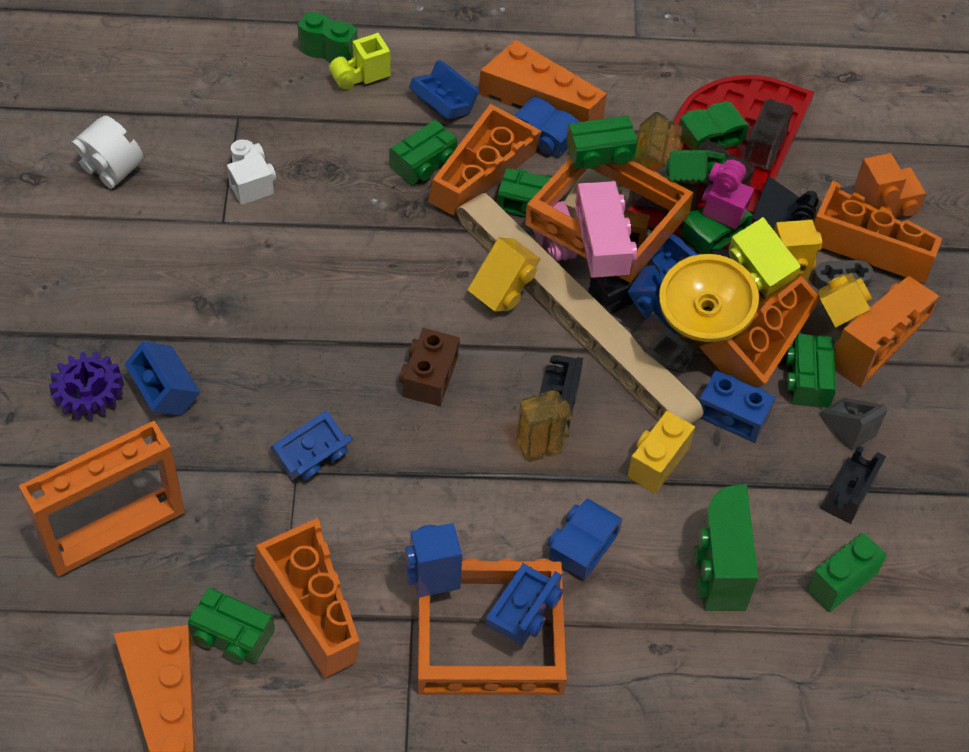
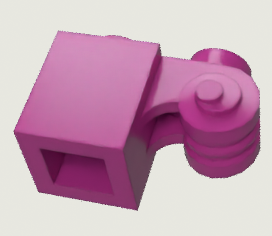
[702,160,754,229]

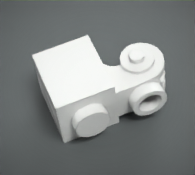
[227,139,277,205]

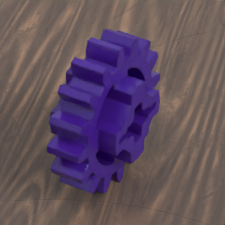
[49,352,124,419]

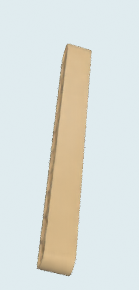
[456,193,703,424]

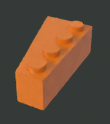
[479,40,607,122]
[428,104,542,216]
[814,180,943,284]
[699,276,820,388]
[834,276,940,388]
[254,518,360,678]
[113,625,198,752]

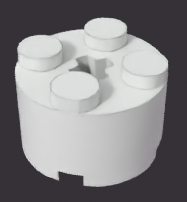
[70,116,144,189]

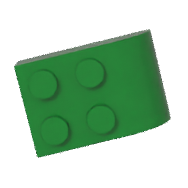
[693,484,758,611]

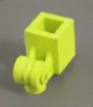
[329,33,391,90]

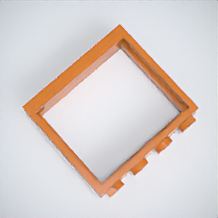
[525,157,694,283]
[18,420,185,577]
[418,558,567,695]

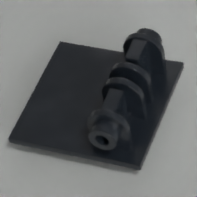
[752,176,819,230]

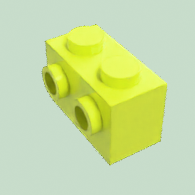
[728,217,801,298]

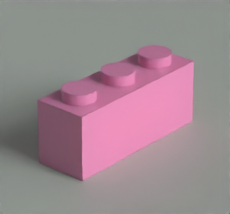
[575,181,637,278]

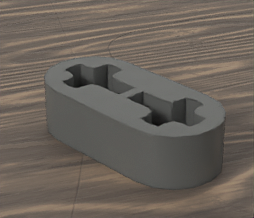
[813,260,873,289]

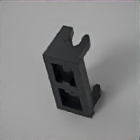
[534,355,583,429]
[820,446,886,524]

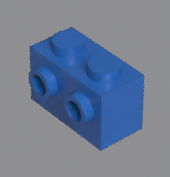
[125,341,200,416]
[699,370,776,443]
[405,523,462,598]

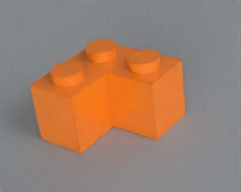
[851,153,926,218]

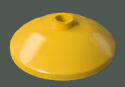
[659,254,759,342]

